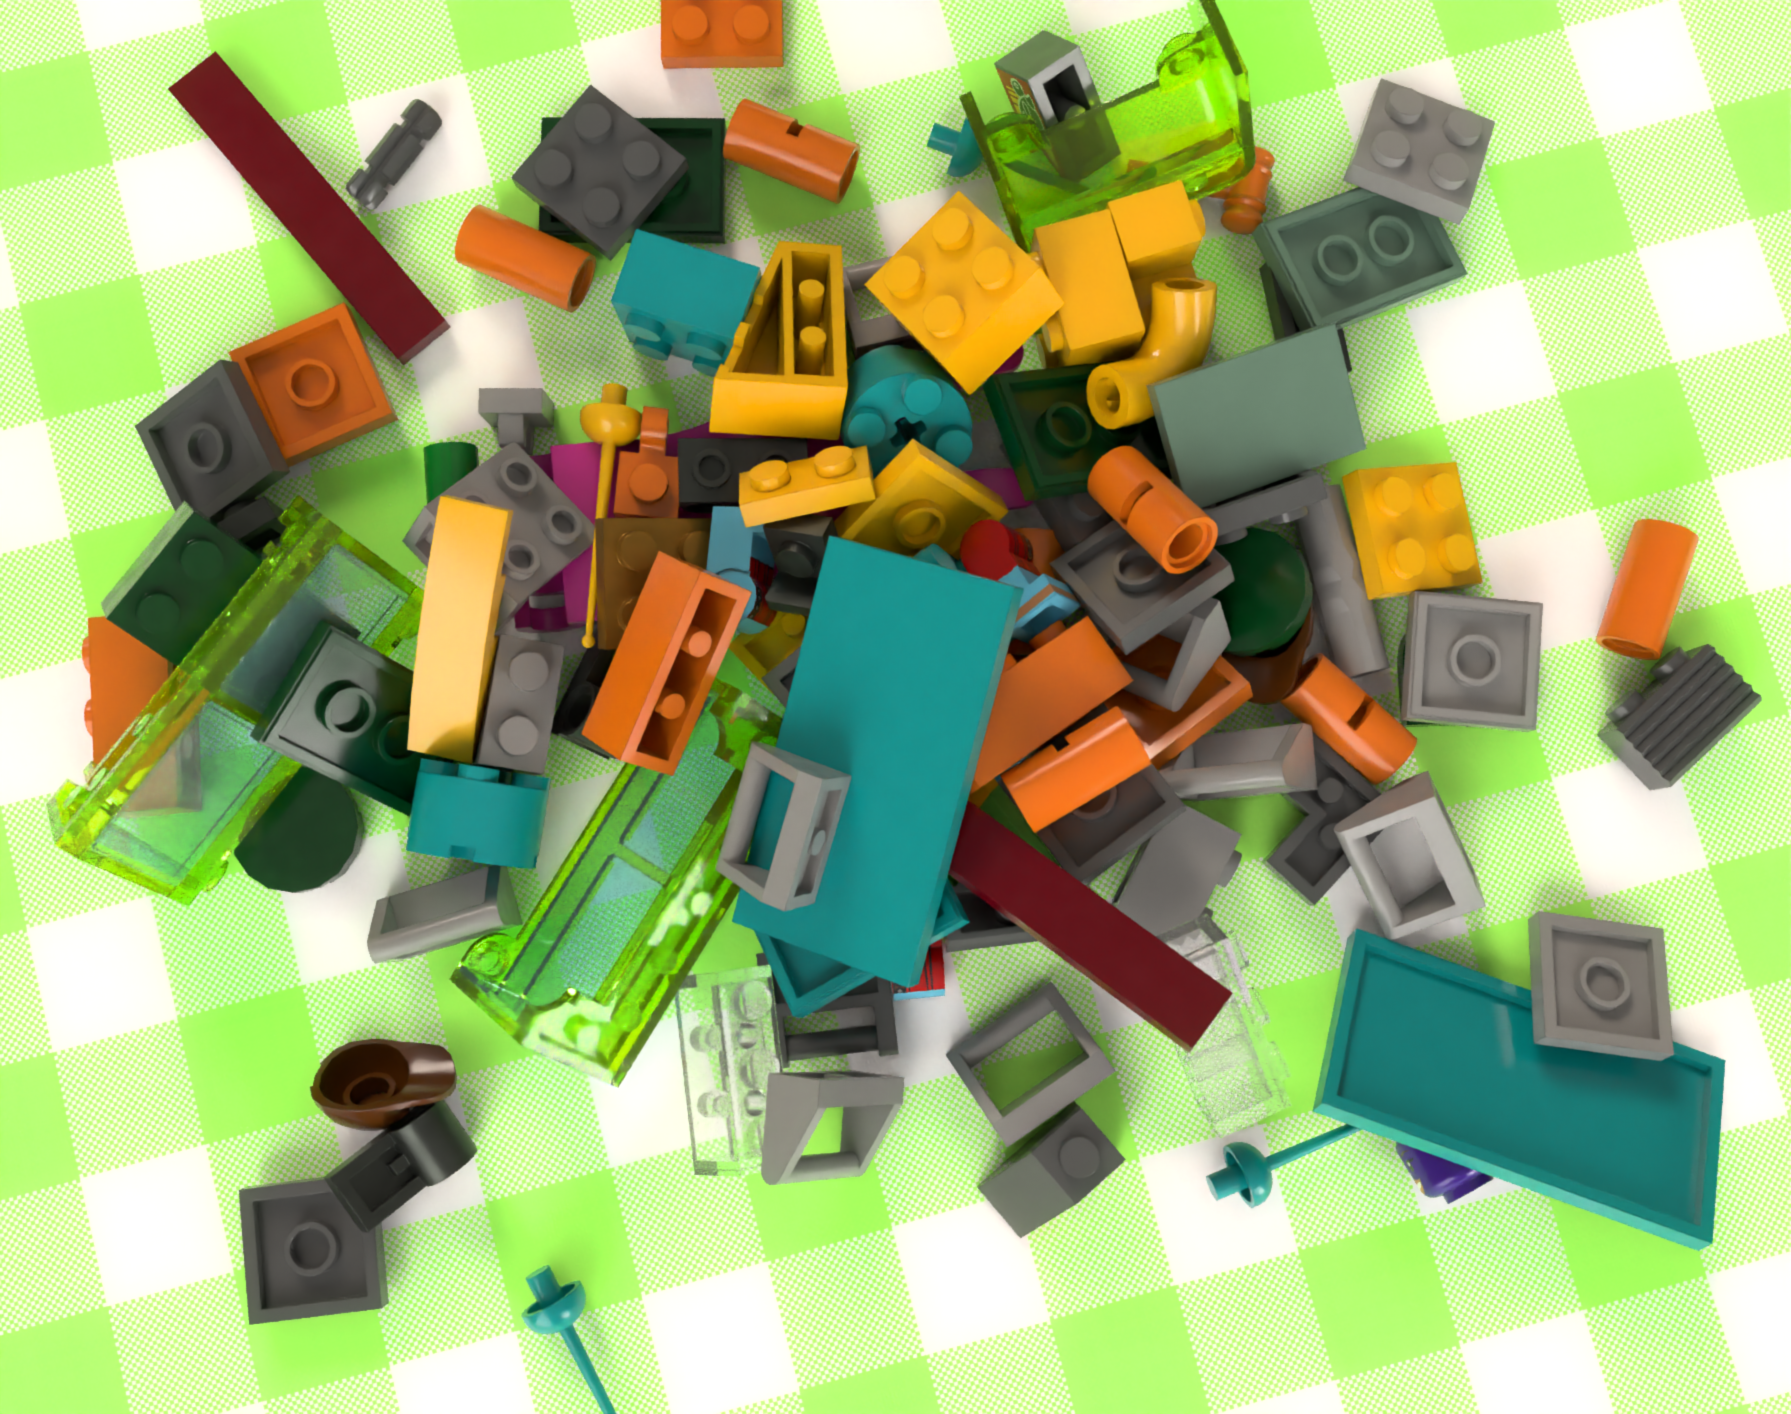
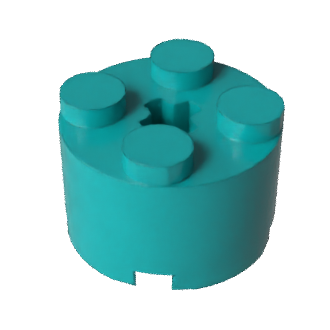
[840,345,973,479]
[406,759,551,869]

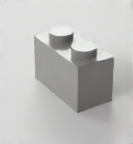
[470,634,565,776]
[1110,805,1242,951]

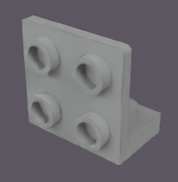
[402,442,595,633]

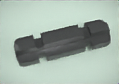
[345,98,442,210]

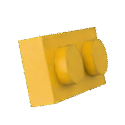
[739,445,876,528]

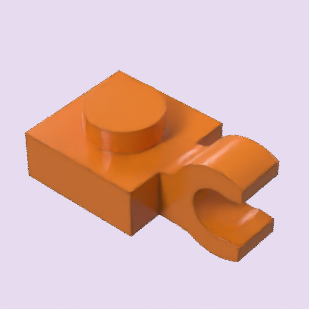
[613,406,679,518]

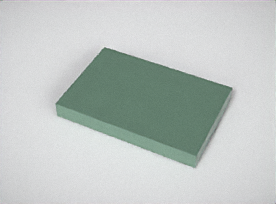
[1251,187,1468,332]
[1146,323,1367,508]

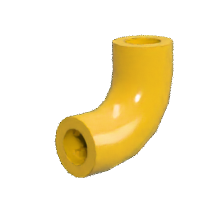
[1086,278,1217,429]

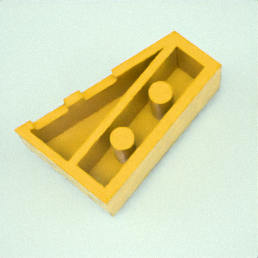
[709,241,848,440]

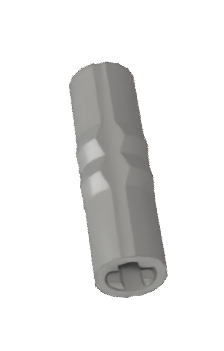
[1294,484,1390,679]

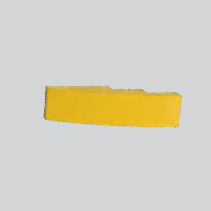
[407,495,514,764]

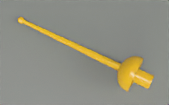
[580,383,642,648]

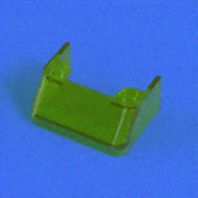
[959,0,1256,254]

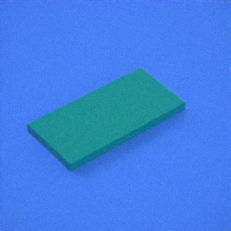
[732,535,1024,988]
[1313,928,1726,1251]

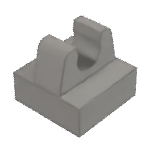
[478,388,554,455]

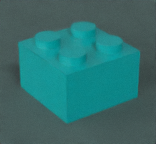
[611,229,762,378]

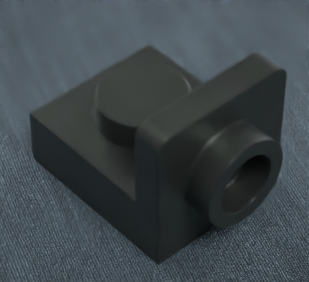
[763,514,838,616]

